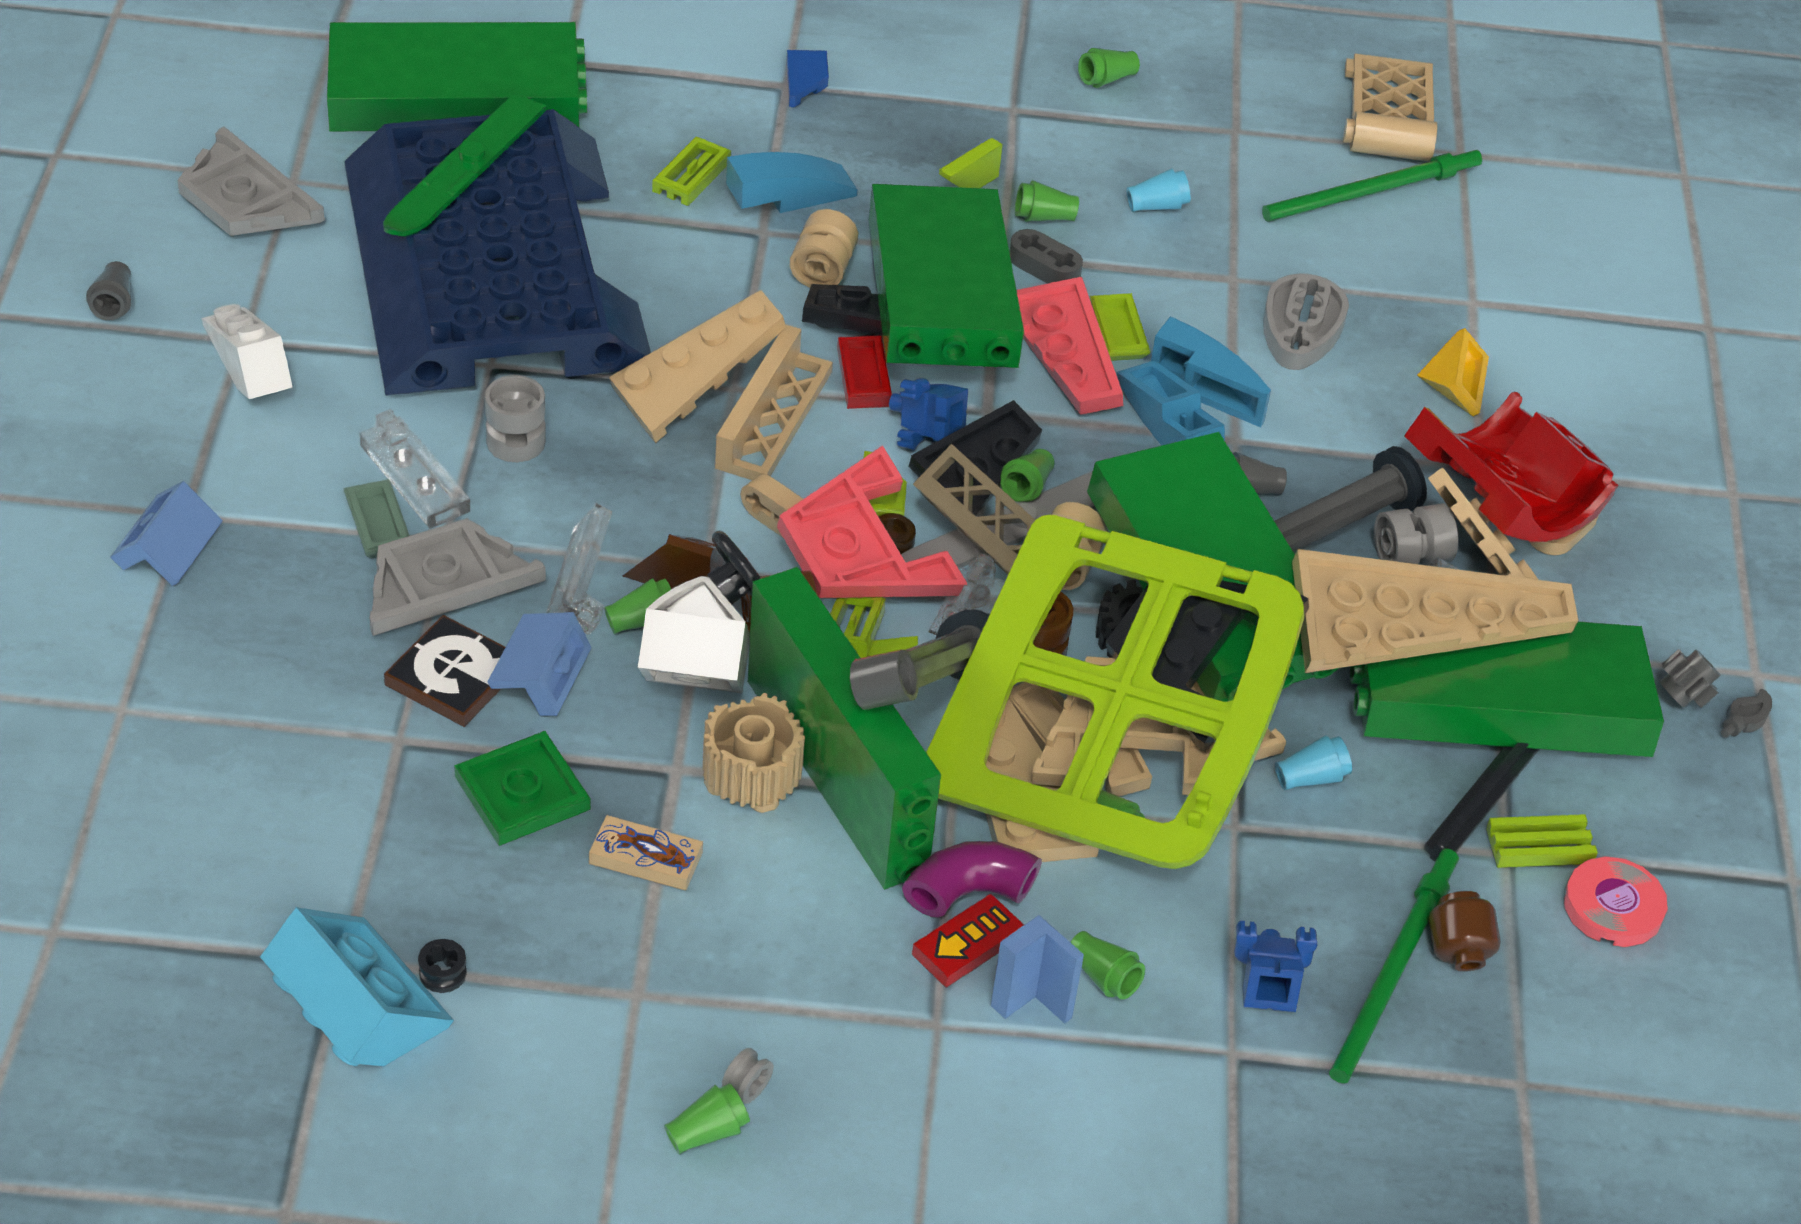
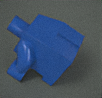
[889,378,968,450]
[1234,921,1318,1012]

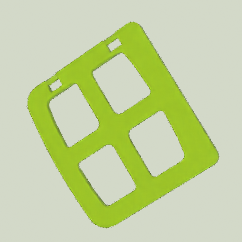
[926,515,1304,869]

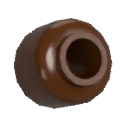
[1429,891,1501,971]

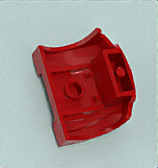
[1404,392,1619,542]

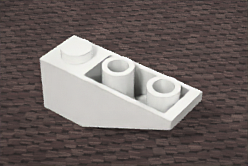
[202,304,293,399]

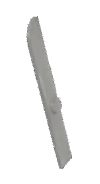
[901,471,1096,569]

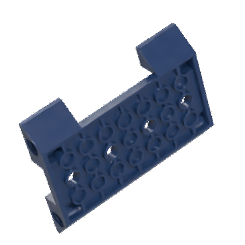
[344,109,651,395]

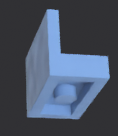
[110,481,223,586]
[487,612,592,716]
[991,915,1084,1024]

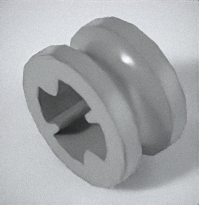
[722,1048,774,1104]

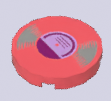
[1564,856,1668,947]

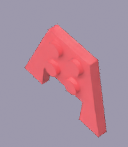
[777,445,968,598]

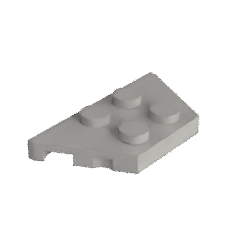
[178,127,325,236]
[370,518,546,636]

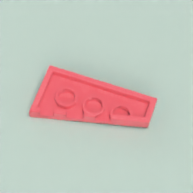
[1017,277,1124,415]

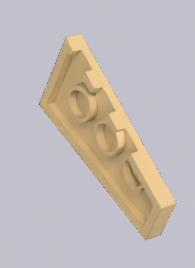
[609,290,786,443]
[1428,467,1539,580]
[985,698,1099,862]

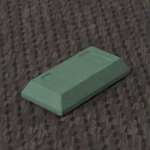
[343,479,410,559]

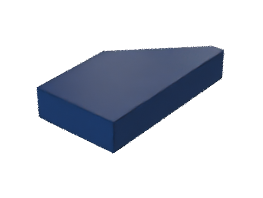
[786,50,829,108]

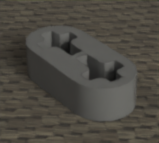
[1009,229,1083,284]

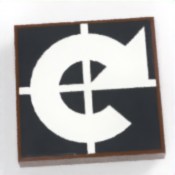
[384,615,506,727]

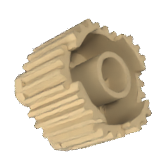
[702,693,805,813]

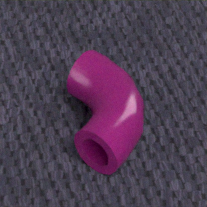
[902,841,1042,918]

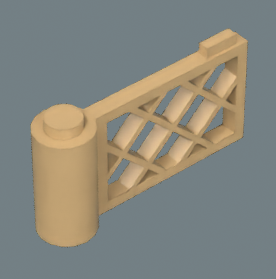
[1343,53,1437,162]

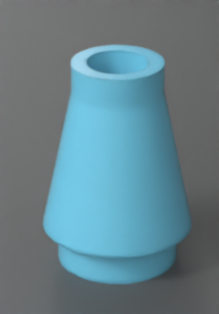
[1126,169,1191,212]
[1275,735,1352,790]

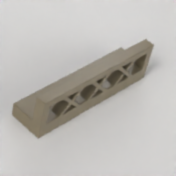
[913,444,1035,575]

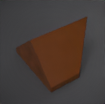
[622,534,726,589]

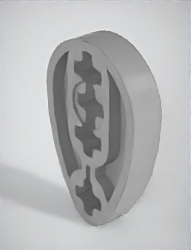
[1263,274,1349,370]

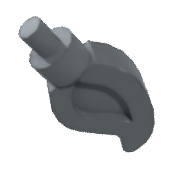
[1721,689,1772,738]

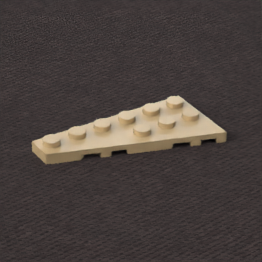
[1292,549,1579,673]

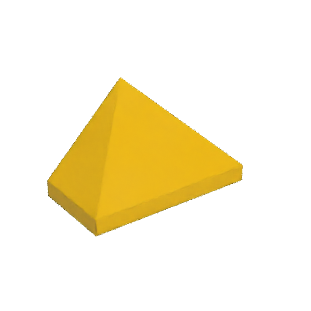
[1417,328,1489,416]

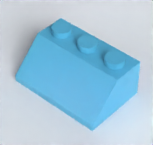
[260,907,454,1066]

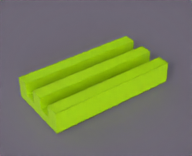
[652,136,731,206]
[830,597,886,658]
[1486,814,1598,868]

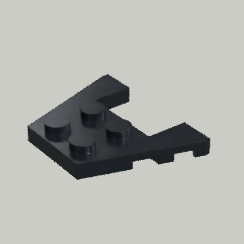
[1106,581,1309,752]

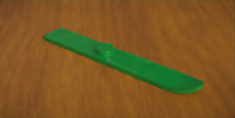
[383,93,546,236]

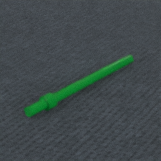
[1262,150,1482,222]
[1329,849,1459,1084]

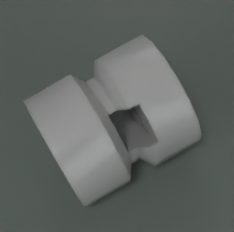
[485,375,546,463]
[1374,503,1458,565]

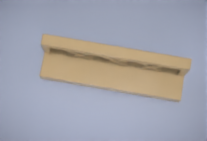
[715,324,833,480]

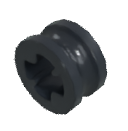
[418,939,467,993]

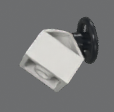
[638,530,762,693]

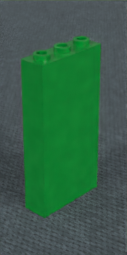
[327,22,587,132]
[868,184,1024,368]
[1087,432,1338,702]
[747,567,941,890]
[1349,621,1664,757]

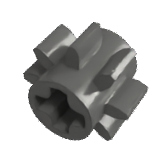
[1660,649,1721,708]

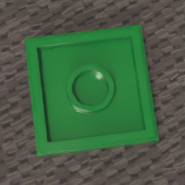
[454,731,591,846]

